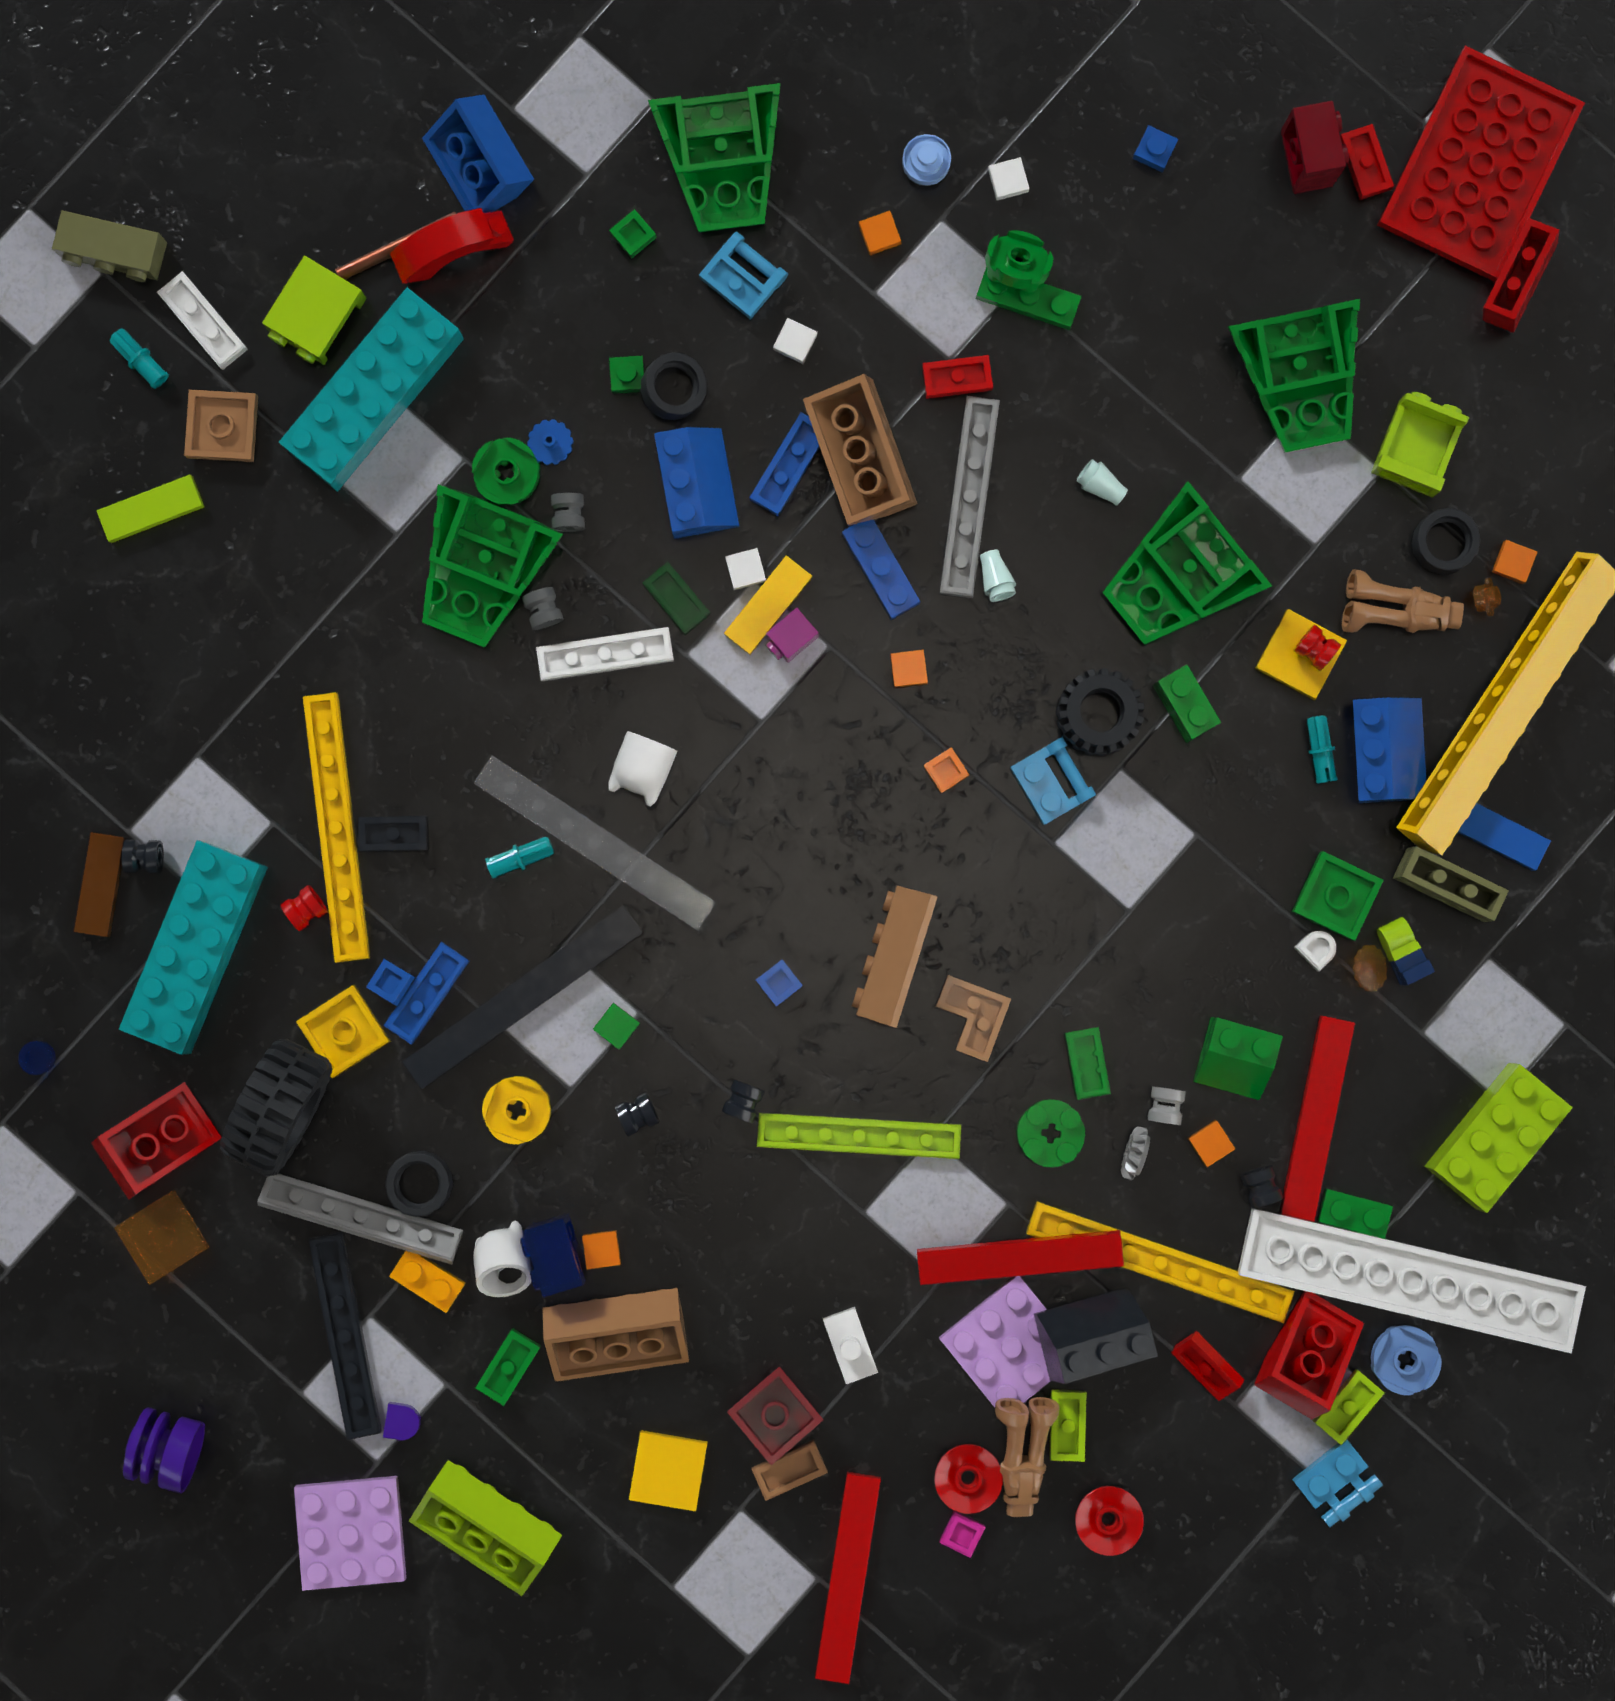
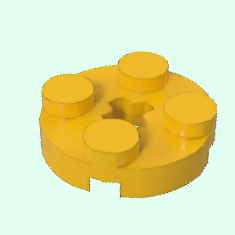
[482,1076,551,1144]

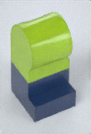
[1377,917,1435,985]

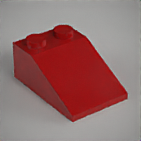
[91,1082,222,1199]
[1254,1291,1364,1420]

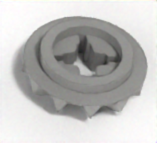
[1121,1126,1150,1181]

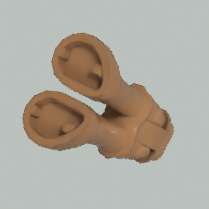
[1342,569,1464,633]
[995,1397,1059,1517]

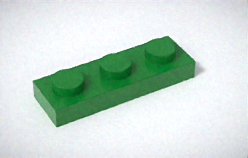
[976,266,1081,330]

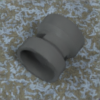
[551,493,585,532]
[522,587,564,630]

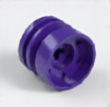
[123,1407,205,1494]

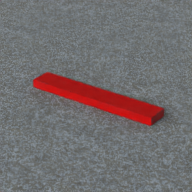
[1279,1015,1355,1222]
[917,1230,1124,1285]
[815,1472,881,1684]

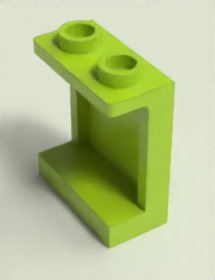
[262,255,367,365]
[1371,392,1469,498]

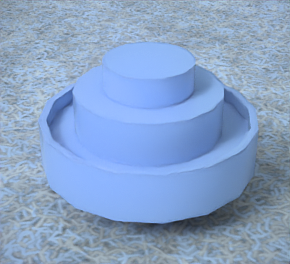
[902,134,951,186]

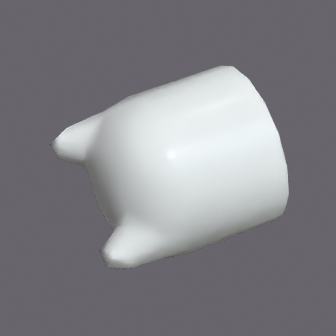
[608,731,677,807]
[473,1221,532,1297]

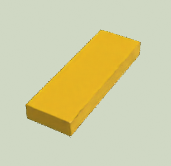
[724,555,812,655]

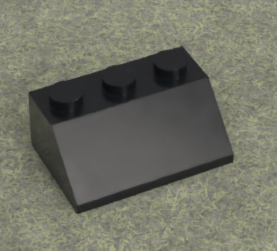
[1034,1287,1158,1384]

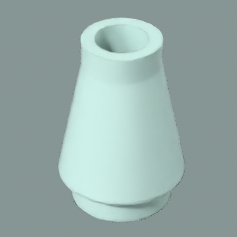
[1076,459,1128,506]
[980,550,1017,602]

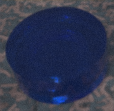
[18,1041,56,1075]

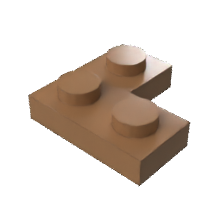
[936,975,1011,1062]

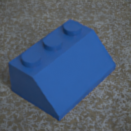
[422,95,534,213]
[654,427,740,539]
[1353,697,1426,803]

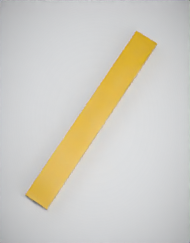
[303,692,370,963]
[1026,1201,1294,1323]

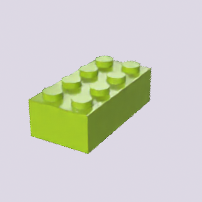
[1424,1063,1573,1213]

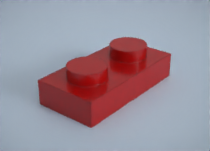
[1340,124,1394,200]
[922,355,993,399]
[1171,1331,1245,1401]

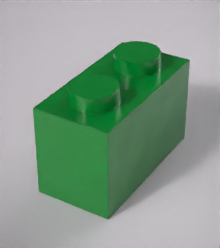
[1153,665,1221,743]

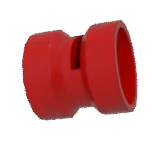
[1293,624,1341,671]
[280,885,328,931]

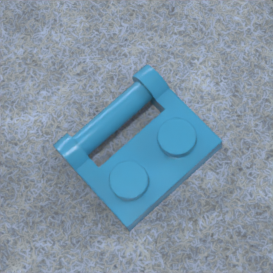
[699,231,788,320]
[1010,737,1096,826]

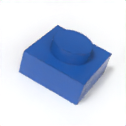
[1133,125,1178,173]
[366,959,415,1006]
[756,959,803,1006]

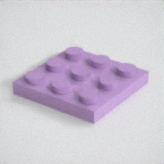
[939,1276,1050,1407]
[294,1476,406,1591]

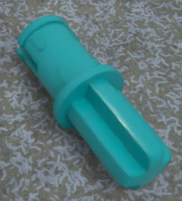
[110,328,169,389]
[1307,715,1338,783]
[485,837,554,879]

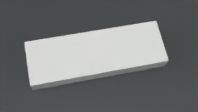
[157,271,248,370]

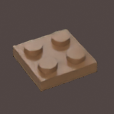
[184,390,258,462]

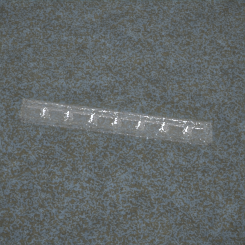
[474,756,716,931]

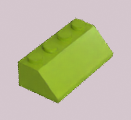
[409,1460,562,1596]

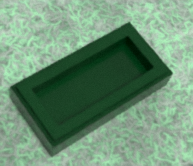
[642,562,711,635]

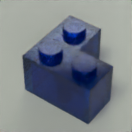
[520,1213,586,1297]

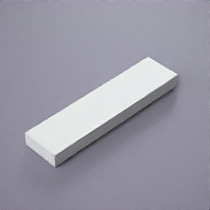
[536,627,674,681]

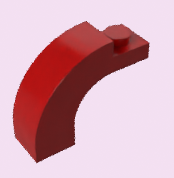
[390,208,514,284]

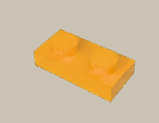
[389,1251,466,1313]

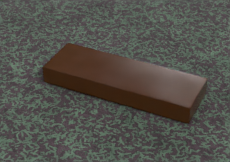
[74,832,127,937]

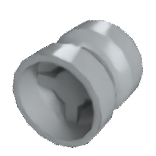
[1147,1086,1186,1125]

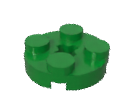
[985,230,1053,293]
[472,438,540,506]
[1016,1099,1085,1167]

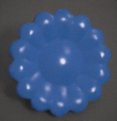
[527,419,574,465]

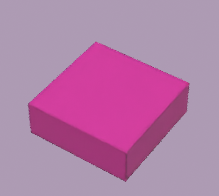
[940,1511,986,1558]

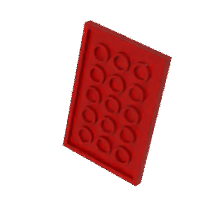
[1377,45,1585,282]

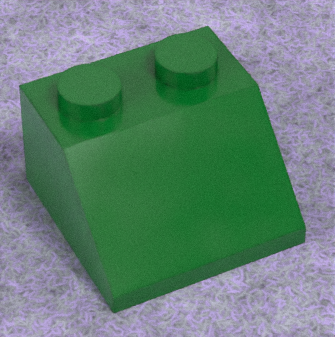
[1193,1017,1283,1100]

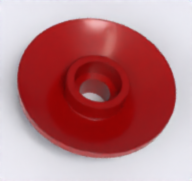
[934,1444,1003,1514]
[1075,1486,1144,1556]

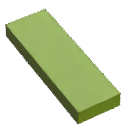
[96,475,204,543]

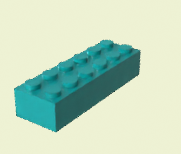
[279,287,464,492]
[119,840,268,1055]

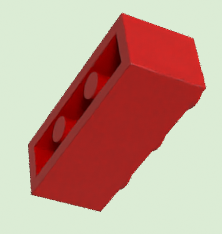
[1483,218,1559,333]

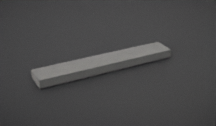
[939,396,1000,598]
[257,1174,463,1265]

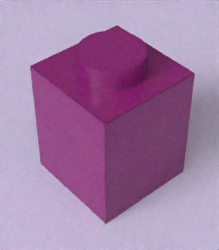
[766,608,819,663]

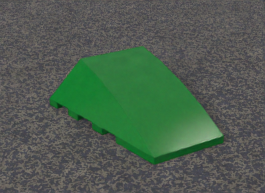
[648,83,781,232]
[1228,299,1360,453]
[1103,481,1272,645]
[422,484,564,647]

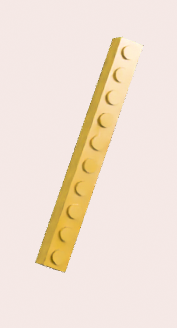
[1396,552,1615,855]

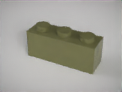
[52,210,167,282]
[1393,846,1509,922]

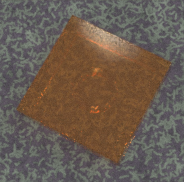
[114,1190,210,1285]

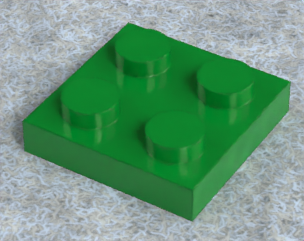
[1292,851,1384,941]

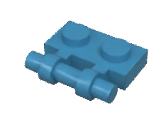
[1292,1439,1383,1527]

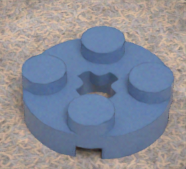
[1371,1325,1442,1395]

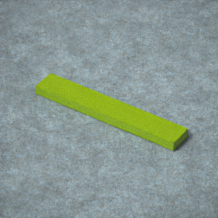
[757,1113,961,1159]

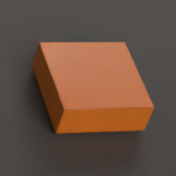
[859,211,901,255]
[1492,540,1537,584]
[890,650,928,688]
[923,747,969,794]
[1187,1120,1235,1167]
[582,1230,621,1270]

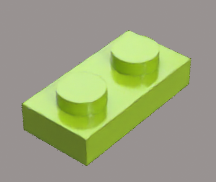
[1312,1369,1384,1445]
[1049,1390,1087,1462]

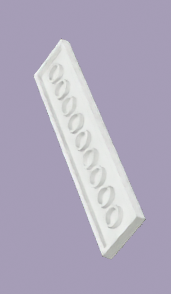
[1238,1208,1586,1353]

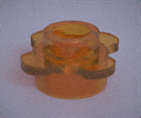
[1473,578,1501,617]

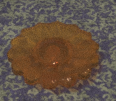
[1353,945,1388,991]

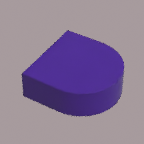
[383,1402,421,1440]

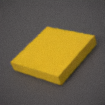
[1255,609,1347,700]
[296,985,391,1078]
[629,1430,708,1511]

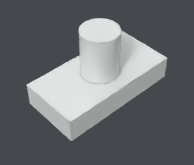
[823,1307,878,1384]

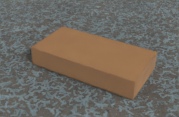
[752,1440,828,1501]

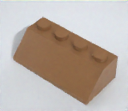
[803,374,918,525]
[852,886,938,1028]
[543,1288,689,1382]

